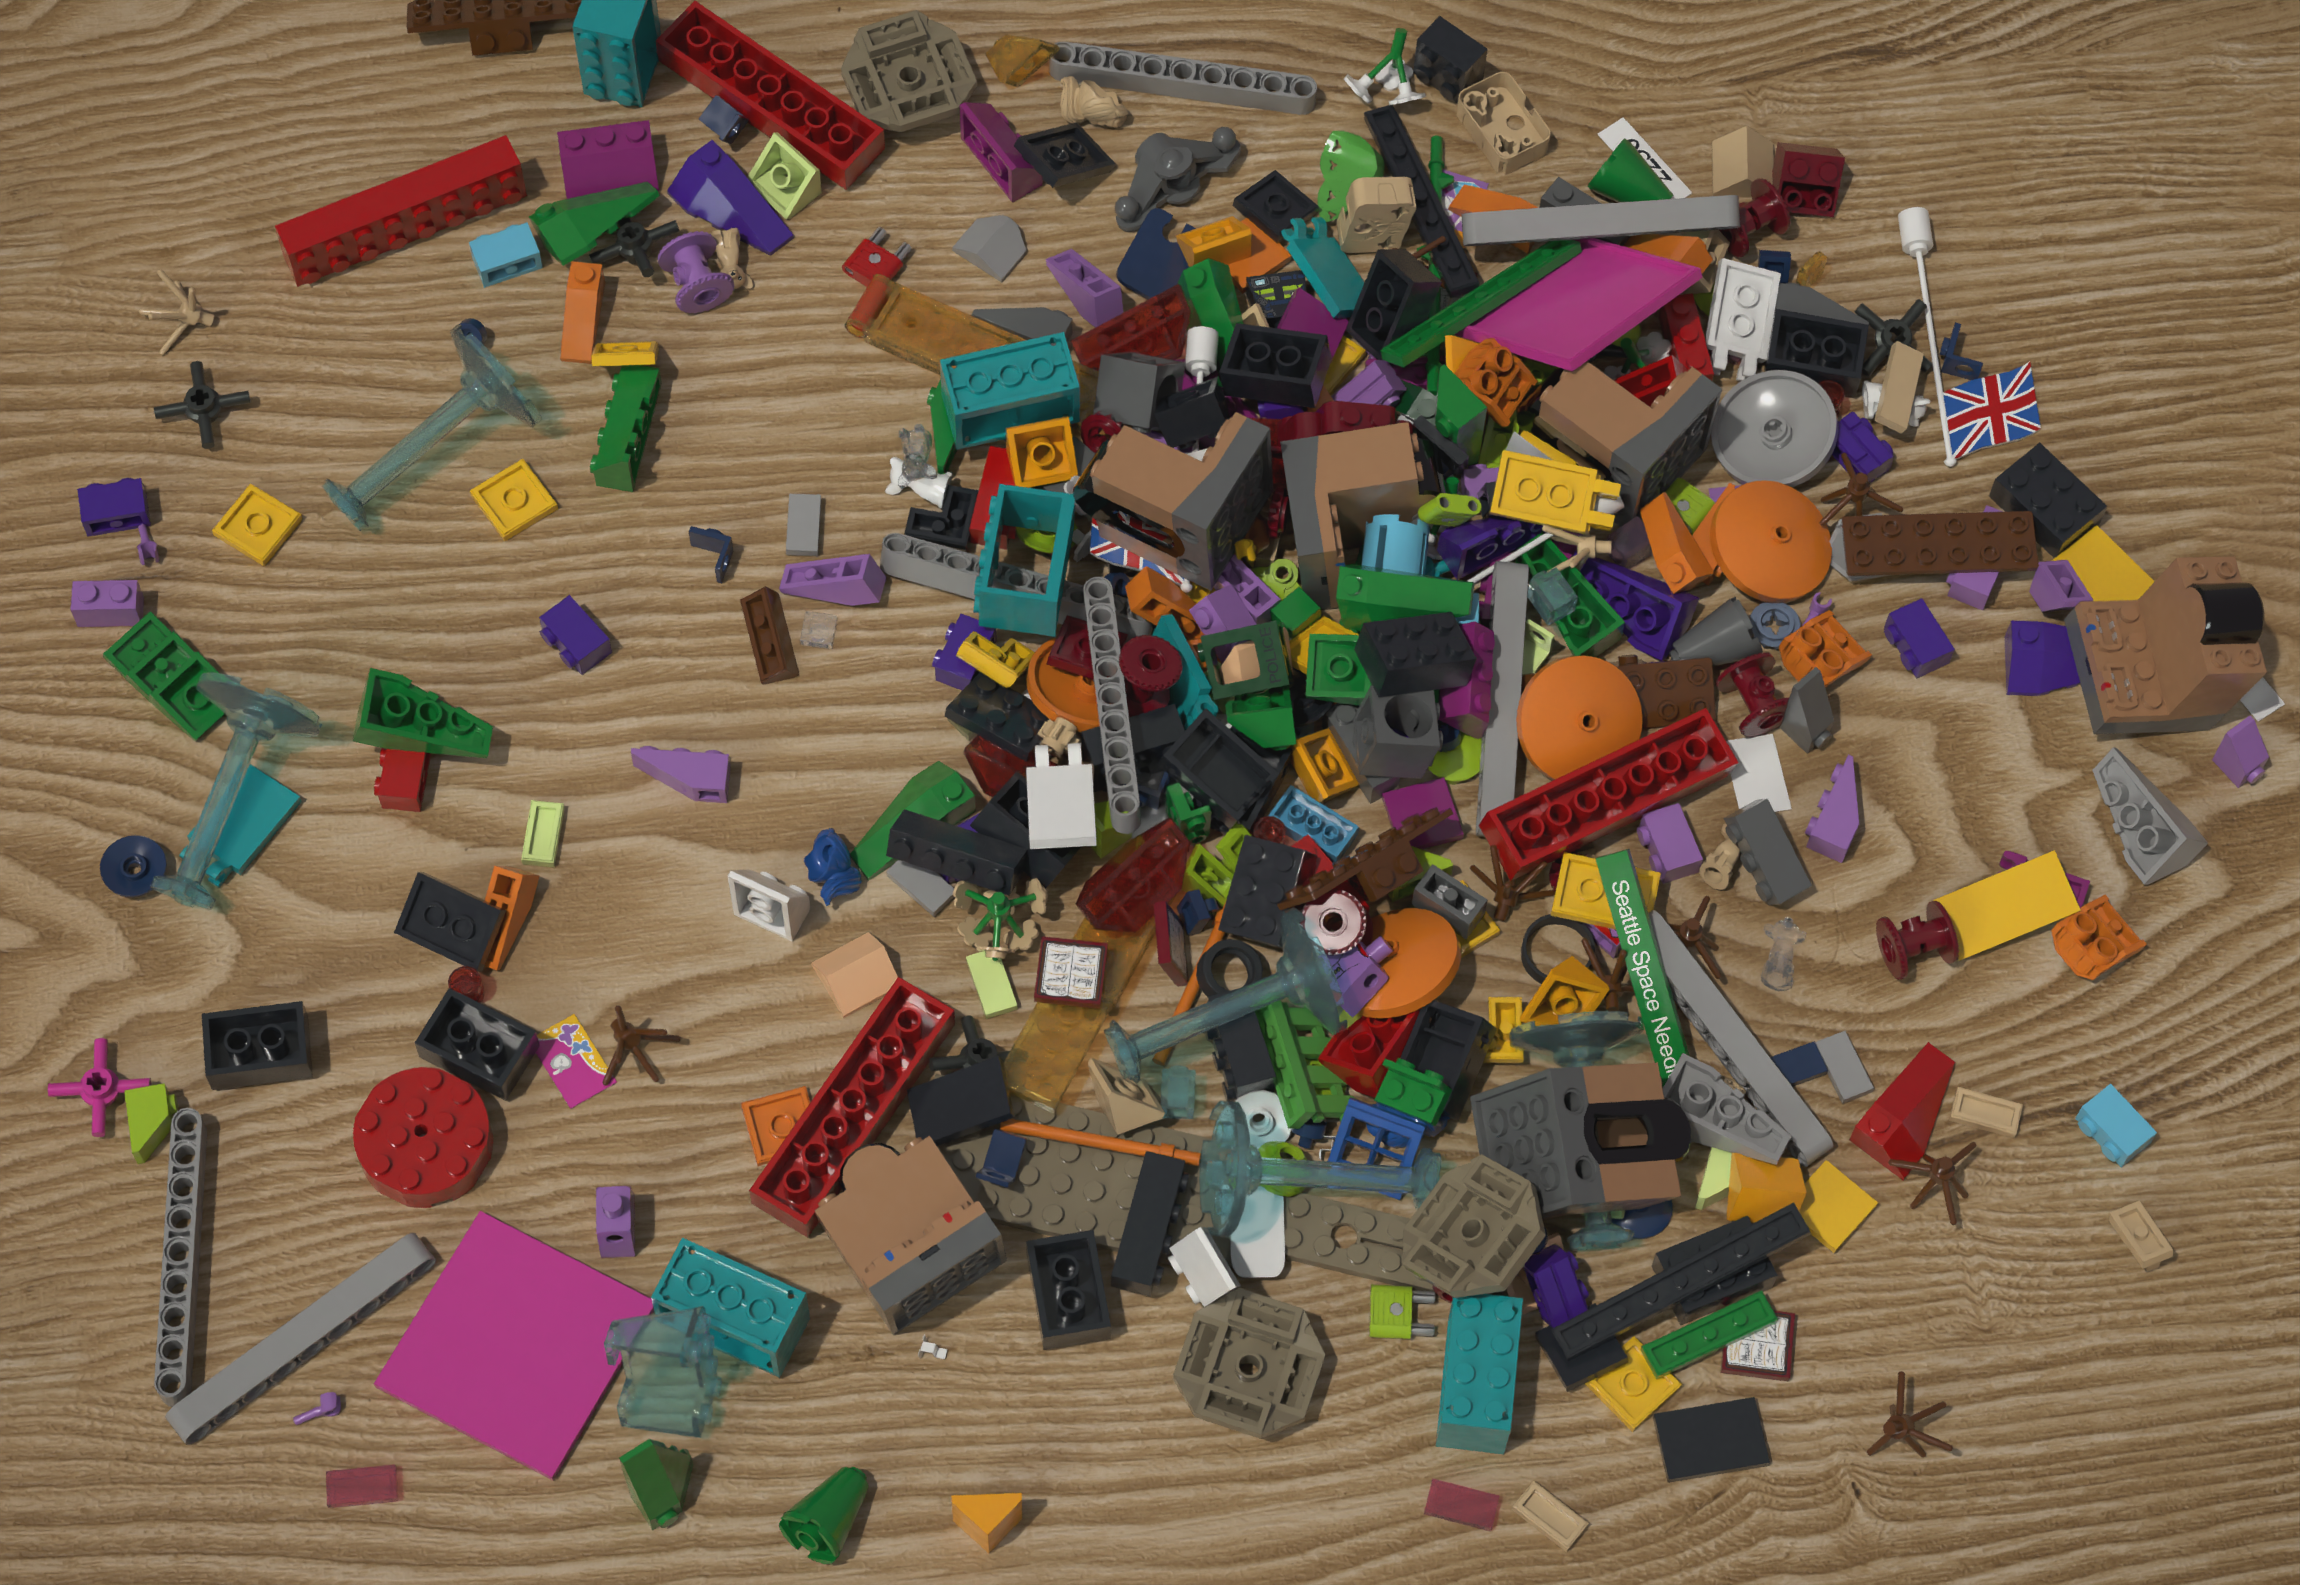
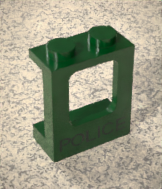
[1197,619,1294,700]

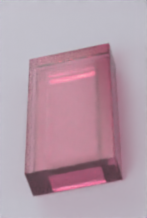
[326,1464,398,1508]
[1424,1478,1500,1532]

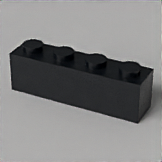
[886,809,1027,896]
[1111,1151,1190,1297]

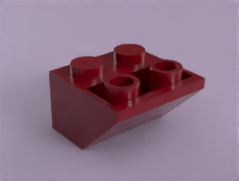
[1772,142,1845,217]

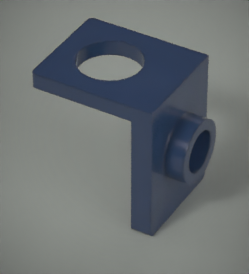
[699,95,749,144]
[1939,322,1983,380]
[689,526,734,584]
[1119,772,1172,810]
[976,1128,1027,1188]

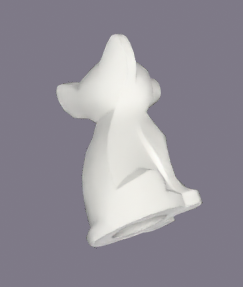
[1862,381,1930,427]
[885,457,953,509]

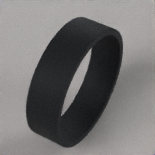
[1521,914,1595,984]

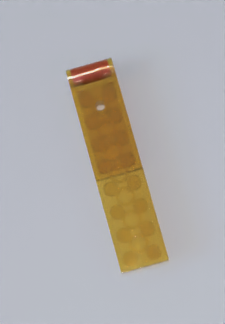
[845,274,1099,431]
[1003,842,1183,1114]

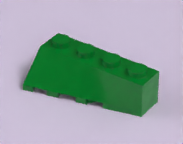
[590,365,662,492]
[1516,531,1625,657]

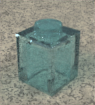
[1527,567,1578,626]
[1161,1065,1196,1119]

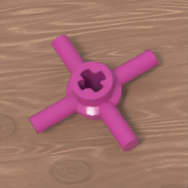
[48,1038,152,1137]

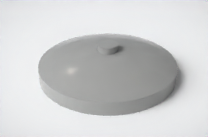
[1711,370,1838,487]

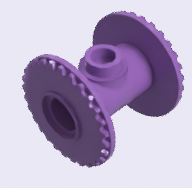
[658,231,735,314]

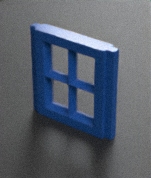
[1324,1097,1426,1200]

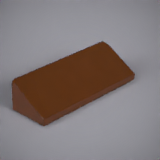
[740,586,799,685]

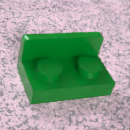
[1165,783,1212,846]
[1374,1058,1452,1127]

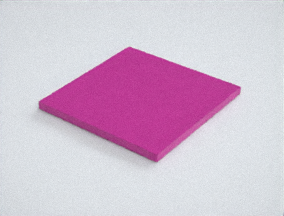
[1454,238,1703,371]
[374,1211,654,1480]

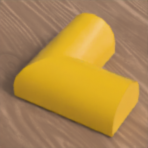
[956,631,1035,688]
[1483,997,1524,1063]

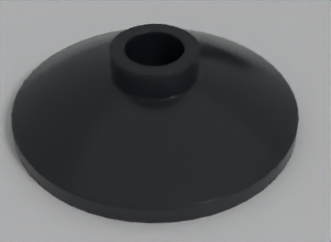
[1289,679,1333,728]

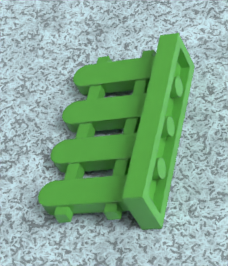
[1254,995,1356,1129]

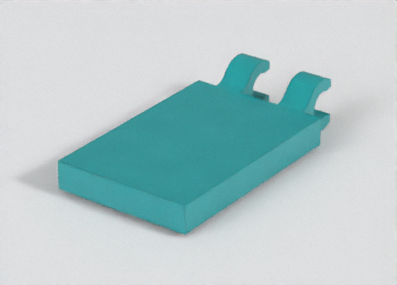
[1281,217,1365,319]
[1152,614,1218,730]
[179,763,302,888]

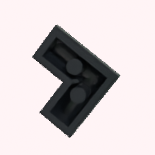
[904,485,979,551]

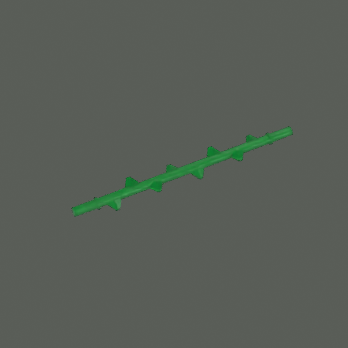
[1417,135,1454,396]

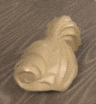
[1060,76,1128,128]

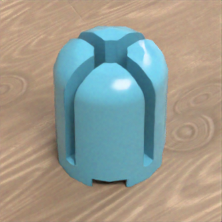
[1361,514,1430,575]

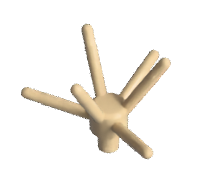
[139,270,214,355]
[1542,525,1612,579]

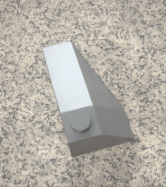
[2093,747,2208,885]
[1649,1053,1791,1165]

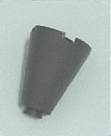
[1669,597,1763,667]

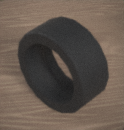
[1196,939,1263,998]

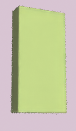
[521,800,565,868]
[966,951,1018,1019]

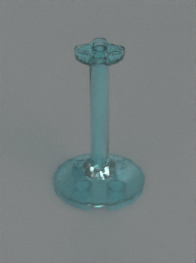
[322,324,542,531]
[150,672,322,910]
[1104,907,1348,1084]
[1509,1011,1644,1251]
[1199,1101,1441,1237]

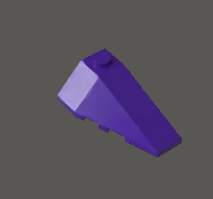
[667,140,794,256]
[1437,516,1545,580]
[1573,550,1699,661]
[2004,620,2080,696]

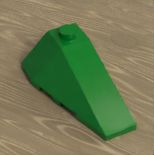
[529,182,660,266]
[1175,258,1244,375]
[1435,364,1487,467]
[1336,564,1475,631]
[352,668,493,758]
[1225,685,1296,750]
[850,761,976,881]
[619,1439,693,1530]

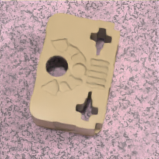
[1456,72,1551,175]
[1336,177,1416,253]

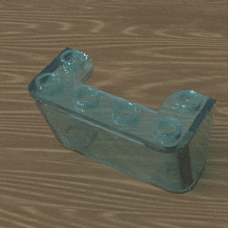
[604,1306,722,1438]

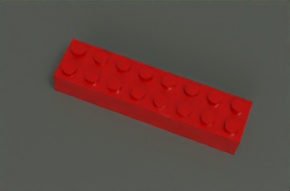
[656,0,885,190]
[275,135,527,287]
[1478,708,1739,881]
[749,977,955,1238]

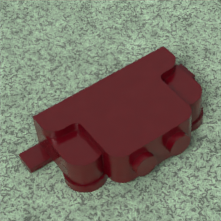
[1271,401,1422,464]

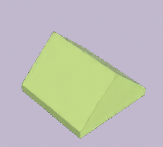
[747,132,822,219]

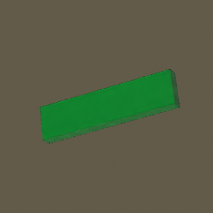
[1641,1290,1778,1380]

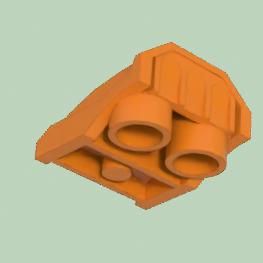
[1454,338,1538,427]
[1779,610,1872,688]
[2051,894,2147,980]

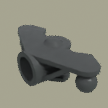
[1115,127,1241,231]

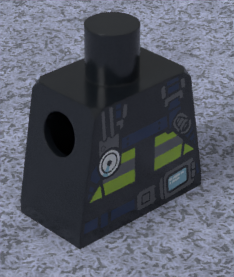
[1245,270,1306,328]

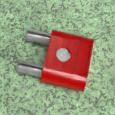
[842,227,912,289]

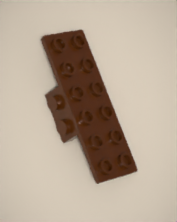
[407,0,582,56]
[1841,511,2039,576]
[1521,655,1716,728]
[1277,807,1453,910]

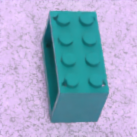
[572,0,661,107]
[940,332,1080,450]
[973,484,1076,637]
[651,1238,810,1378]
[1435,1294,1523,1455]

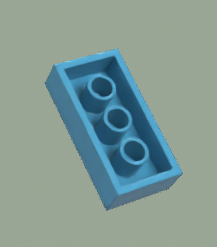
[1268,785,1359,863]

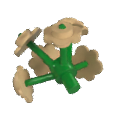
[953,878,1048,961]

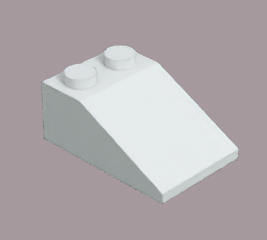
[728,869,810,941]
[1168,1227,1241,1307]

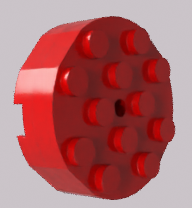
[353,1067,493,1208]

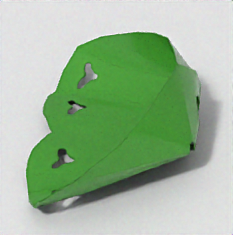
[1317,131,1385,223]

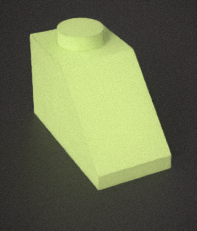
[1695,1147,1732,1210]

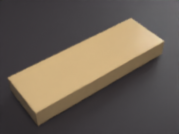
[1874,341,1924,434]

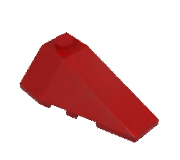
[1318,1008,1421,1098]
[1849,1042,1955,1180]

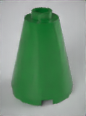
[1588,138,1673,203]
[779,1467,869,1564]

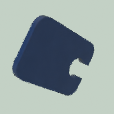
[1116,208,1196,305]

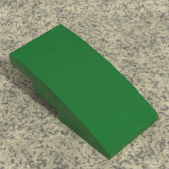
[103,611,243,741]
[1305,634,1440,705]

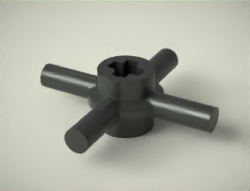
[589,217,680,277]
[1854,299,1932,376]
[154,361,251,449]
[929,1015,1029,1071]

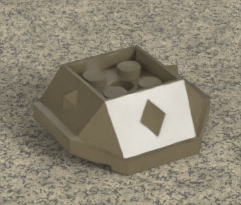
[841,10,977,132]
[1401,1154,1546,1298]
[1173,1288,1325,1439]

